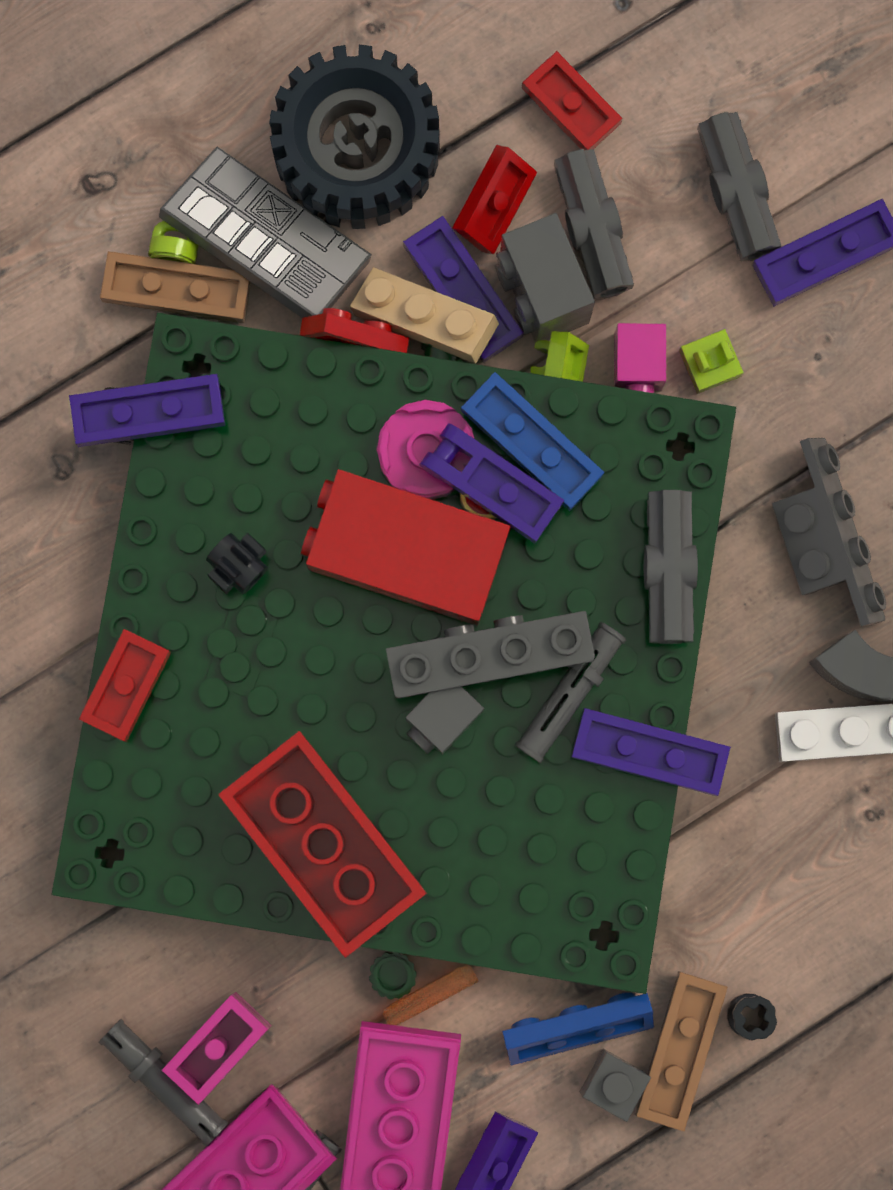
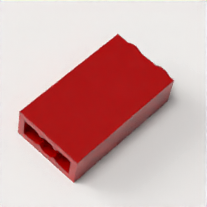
[301,469,510,626]

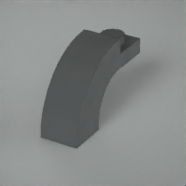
[809,630,893,703]

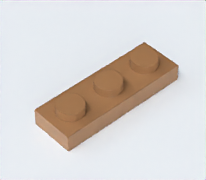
[100,251,251,323]
[635,971,728,1131]

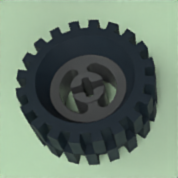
[269,44,440,229]

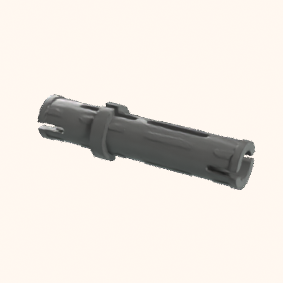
[515,621,626,764]
[99,1019,228,1147]

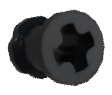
[727,993,777,1041]

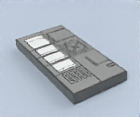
[159,146,372,318]

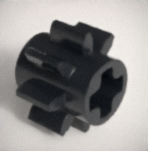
[206,533,268,595]

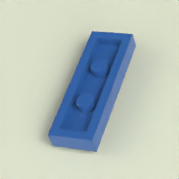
[461,372,605,511]
[502,992,654,1066]

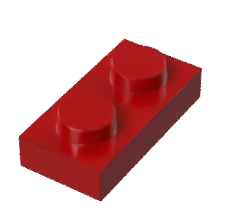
[522,51,623,150]
[452,145,537,255]
[299,308,409,353]
[79,629,171,742]

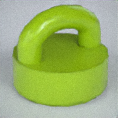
[148,221,198,264]

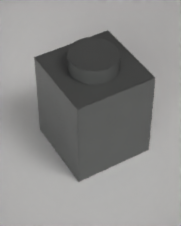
[405,687,484,755]
[579,1048,651,1122]

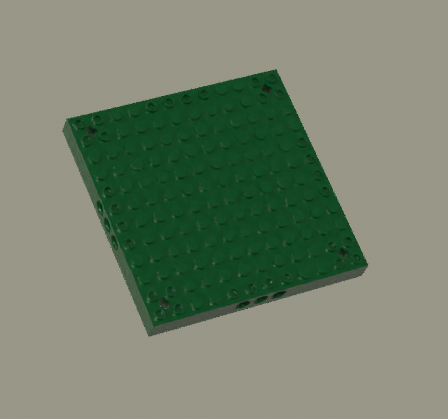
[51,312,736,994]

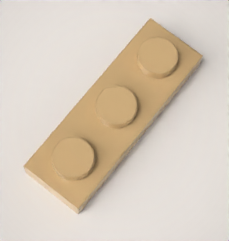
[350,267,499,364]

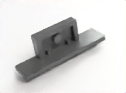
[772,438,886,627]
[386,611,595,698]

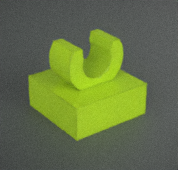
[679,329,744,394]
[530,331,589,382]

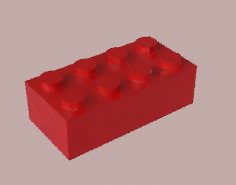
[218,731,427,958]

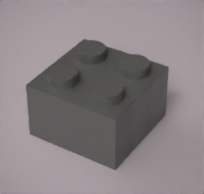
[495,213,595,342]

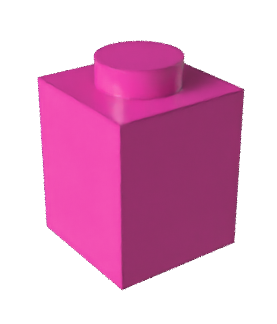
[614,323,666,393]

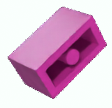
[162,992,272,1105]

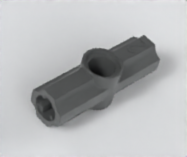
[697,112,781,262]
[554,149,634,299]
[643,490,698,644]

